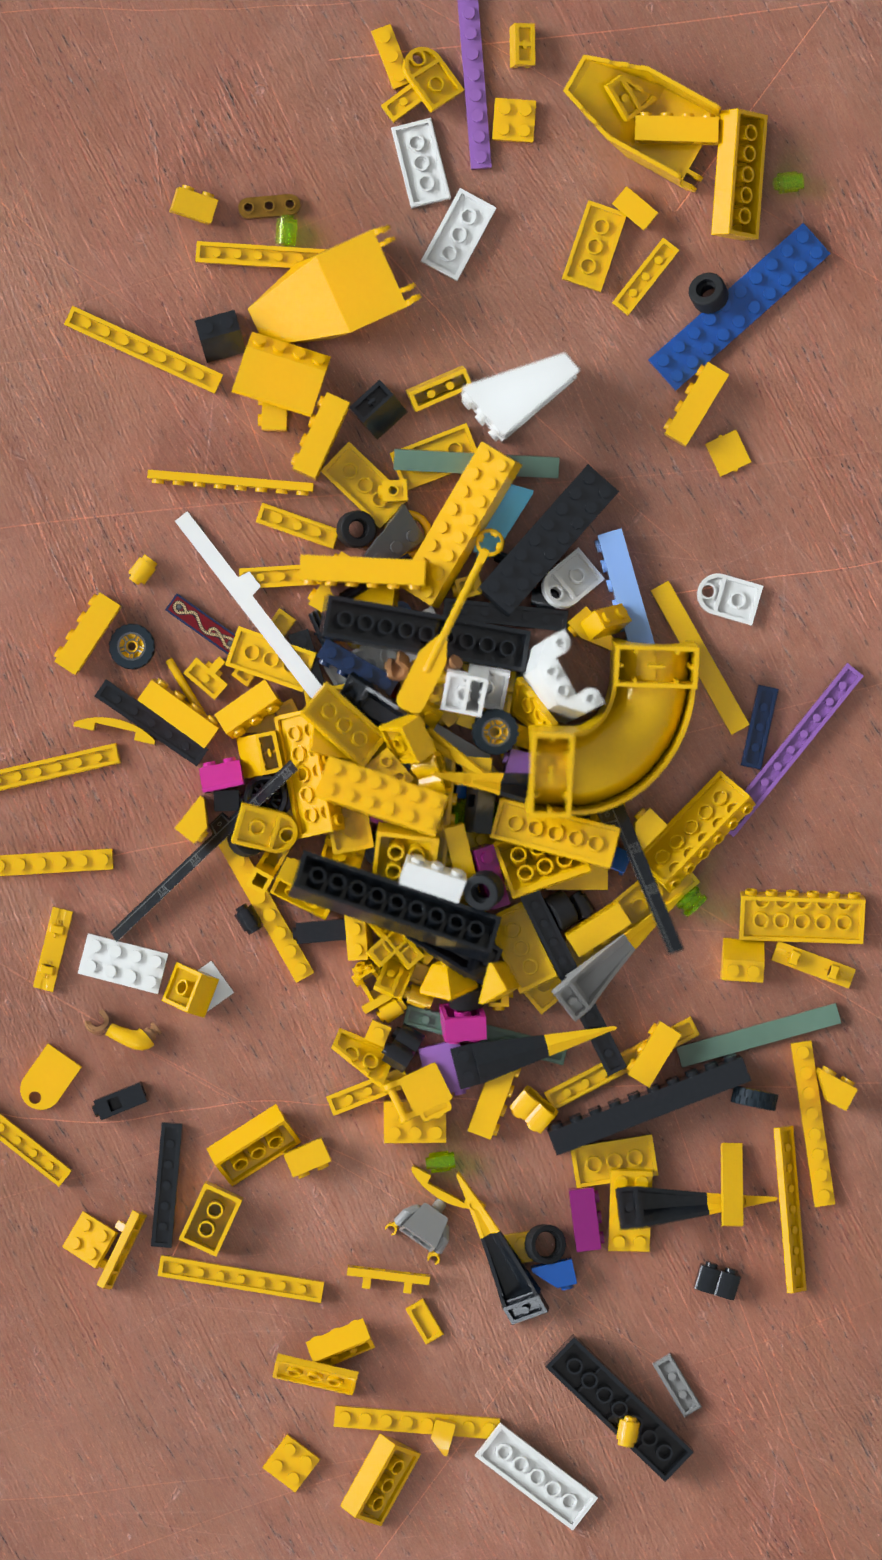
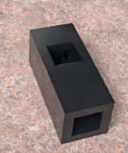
[463,786,495,834]
[292,919,346,944]
[92,1081,148,1120]

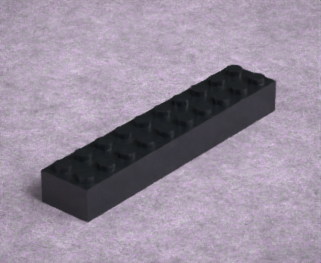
[318,595,531,674]
[288,850,501,963]
[547,1053,751,1156]

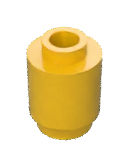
[128,554,157,586]
[403,984,434,1009]
[376,997,407,1023]
[616,1415,640,1448]

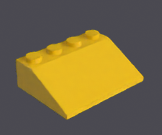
[232,332,331,417]
[372,822,440,882]
[492,841,591,899]

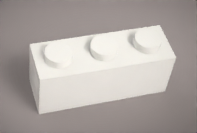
[399,854,467,903]

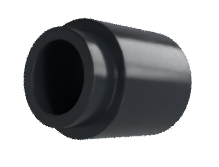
[531,587,559,609]
[569,890,596,920]
[234,903,263,935]

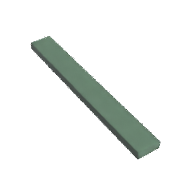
[393,449,560,478]
[676,1003,841,1067]
[403,1005,567,1065]

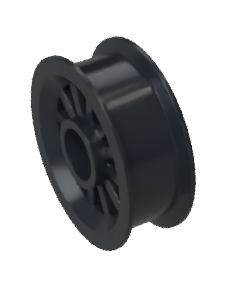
[244,775,291,813]

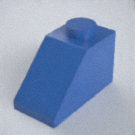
[531,1257,577,1290]

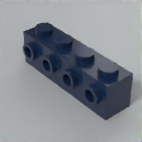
[317,639,398,695]

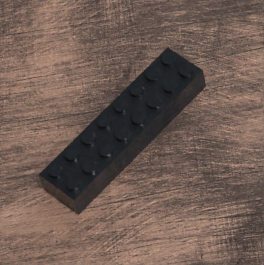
[477,464,619,617]
[545,1334,694,1482]

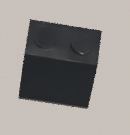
[195,310,246,363]

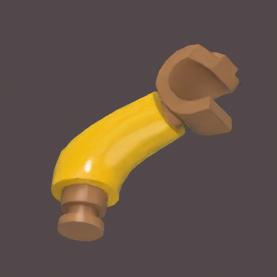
[384,650,463,684]
[84,1009,162,1051]

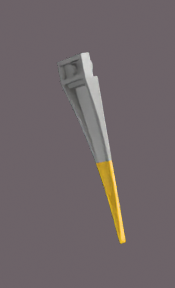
[552,893,684,1022]

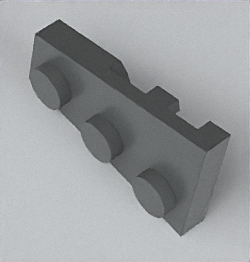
[363,504,425,559]

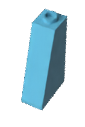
[473,484,534,560]

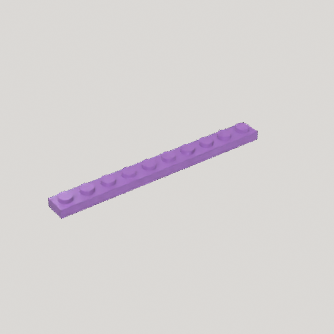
[457,0,492,170]
[729,663,863,837]

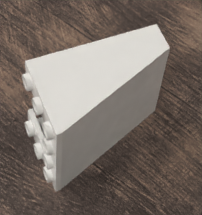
[461,353,580,443]

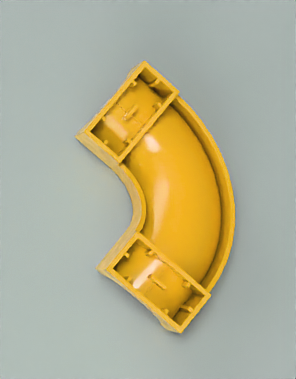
[525,638,700,818]

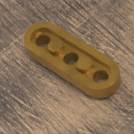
[238,194,300,219]

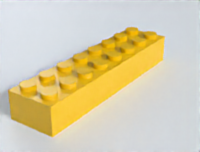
[400,441,522,608]

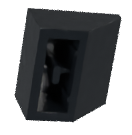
[349,379,408,440]

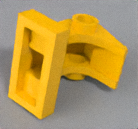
[351,959,394,1014]

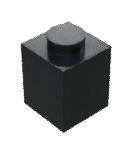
[214,790,244,812]

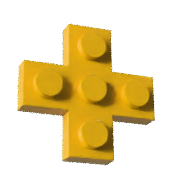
[366,923,424,970]

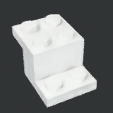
[440,663,510,717]

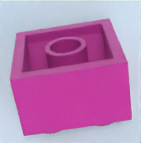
[199,757,245,793]
[439,1003,487,1044]

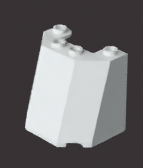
[518,629,605,724]

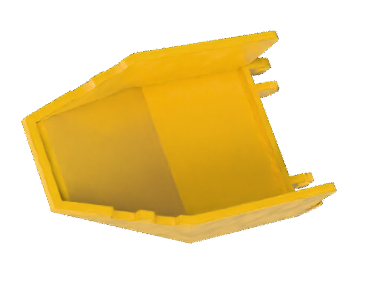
[563,55,721,193]
[248,225,422,344]

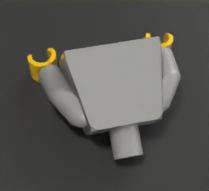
[385,1199,449,1265]

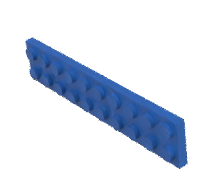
[648,223,831,391]

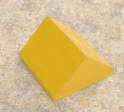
[479,961,520,1004]

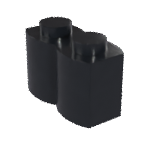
[381,1023,425,1073]
[693,1261,741,1301]

